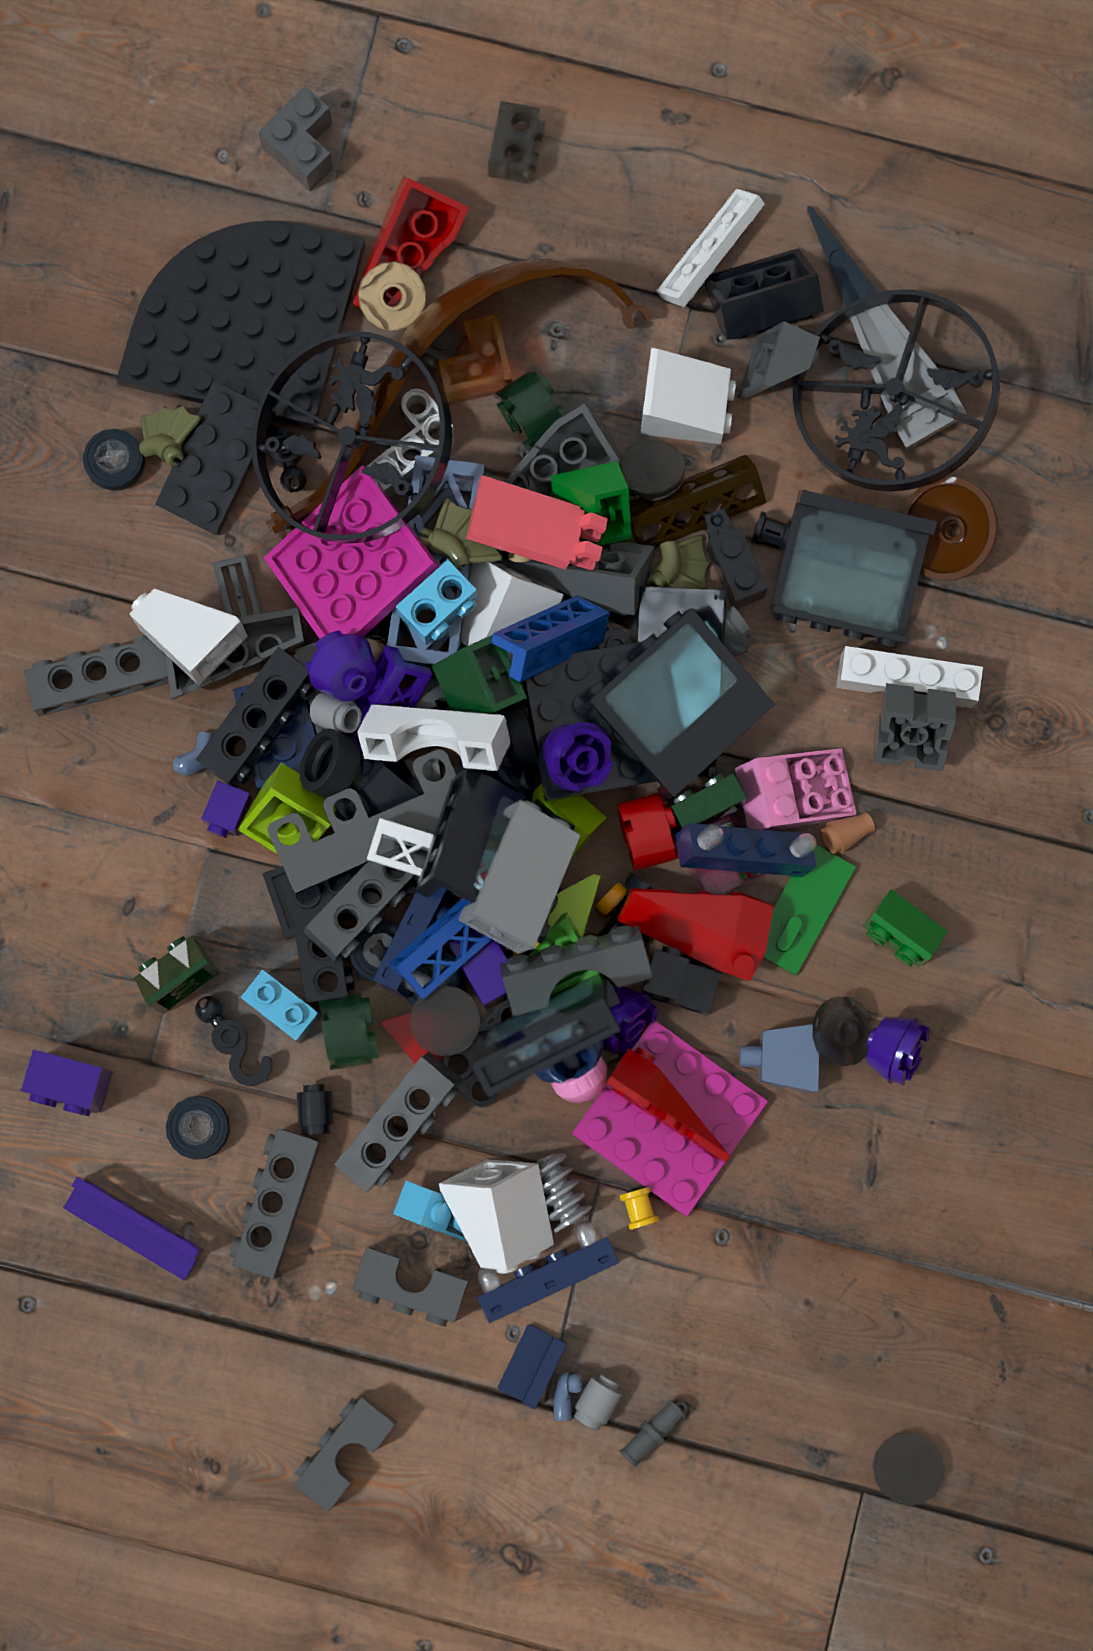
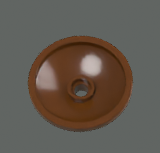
[901,477,998,581]

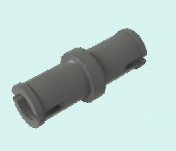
[619,1400,686,1468]

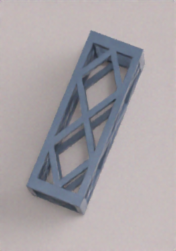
[387,455,485,678]

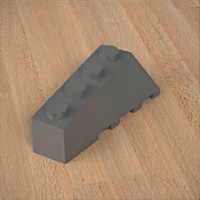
[164,607,306,700]

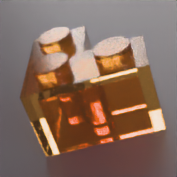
[438,314,513,404]

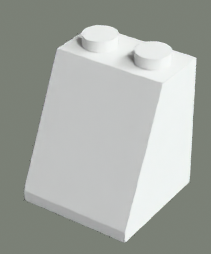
[640,348,736,444]
[460,561,564,663]
[129,589,248,686]
[439,1159,554,1273]

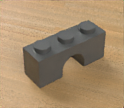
[352,1247,469,1327]
[294,1395,397,1512]

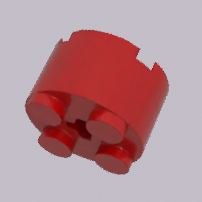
[617,793,679,871]

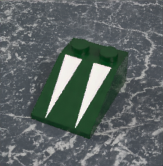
[134,936,220,1014]

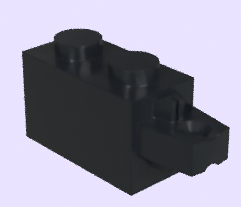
[703,508,768,609]

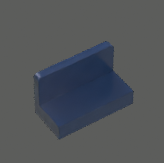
[498,1325,567,1410]

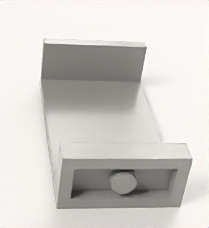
[458,800,580,954]

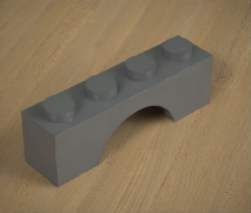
[500,926,653,1016]

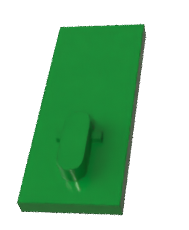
[763,843,856,976]

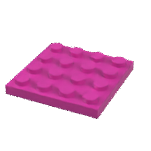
[264,465,440,639]
[572,1021,768,1217]

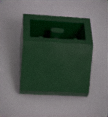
[431,635,527,715]

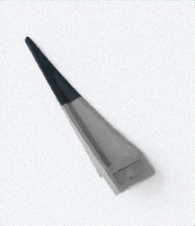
[807,206,967,450]

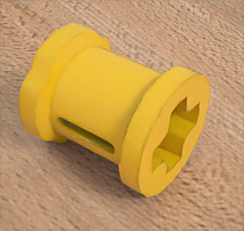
[619,1187,659,1230]

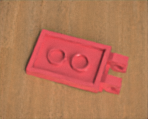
[466,475,607,571]

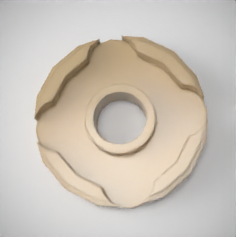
[358,262,426,331]

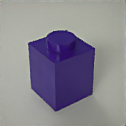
[201,781,253,838]

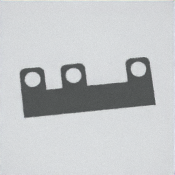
[268,749,457,893]

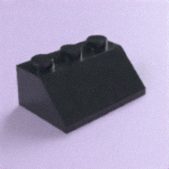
[704,248,824,340]

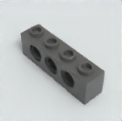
[24,635,169,717]
[303,845,428,961]
[334,1052,461,1192]
[230,1129,321,1279]

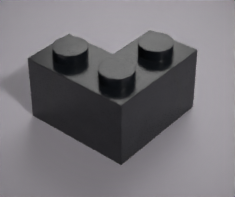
[641,946,721,1016]

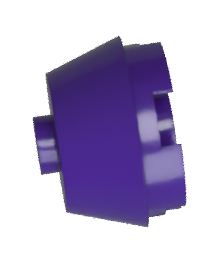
[306,630,377,701]
[543,722,613,791]
[603,986,658,1055]
[866,1016,930,1086]

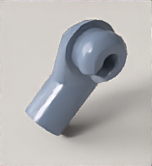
[173,732,214,776]
[554,1372,583,1421]

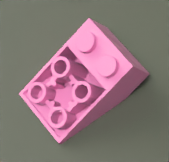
[735,748,857,831]

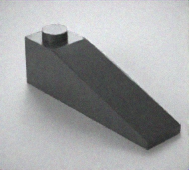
[504,402,622,497]
[502,542,654,616]

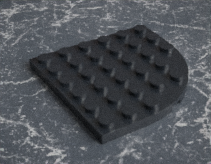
[116,221,366,429]

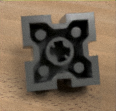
[874,683,956,771]

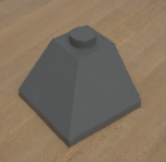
[738,321,820,400]

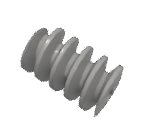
[535,1153,592,1232]

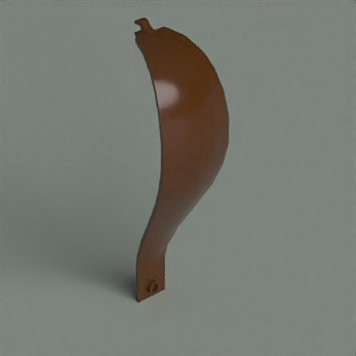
[265,259,650,540]

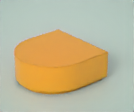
[595,882,627,917]

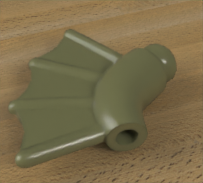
[139,406,201,466]
[419,498,502,570]
[647,535,710,590]

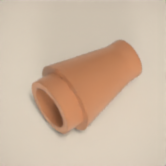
[821,812,875,854]

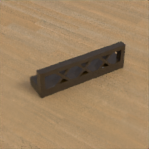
[629,454,766,548]

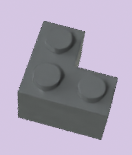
[258,86,333,191]

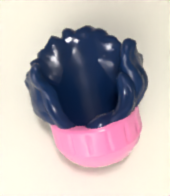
[524,1027,607,1103]

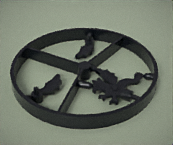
[793,290,1000,492]
[251,331,453,544]

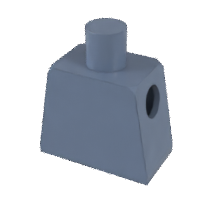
[739,1024,820,1093]

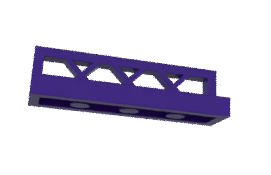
[346,645,432,752]
[63,1177,204,1281]

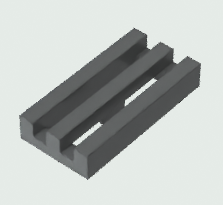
[213,554,262,618]

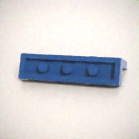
[491,595,610,682]
[388,879,492,999]

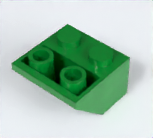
[551,461,632,546]
[862,889,947,967]

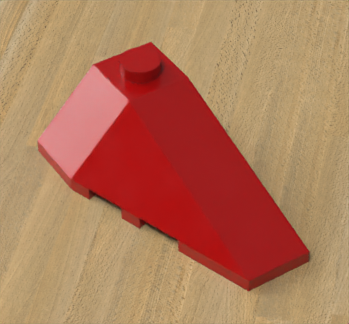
[352,176,469,307]
[618,888,774,981]
[605,1047,730,1163]

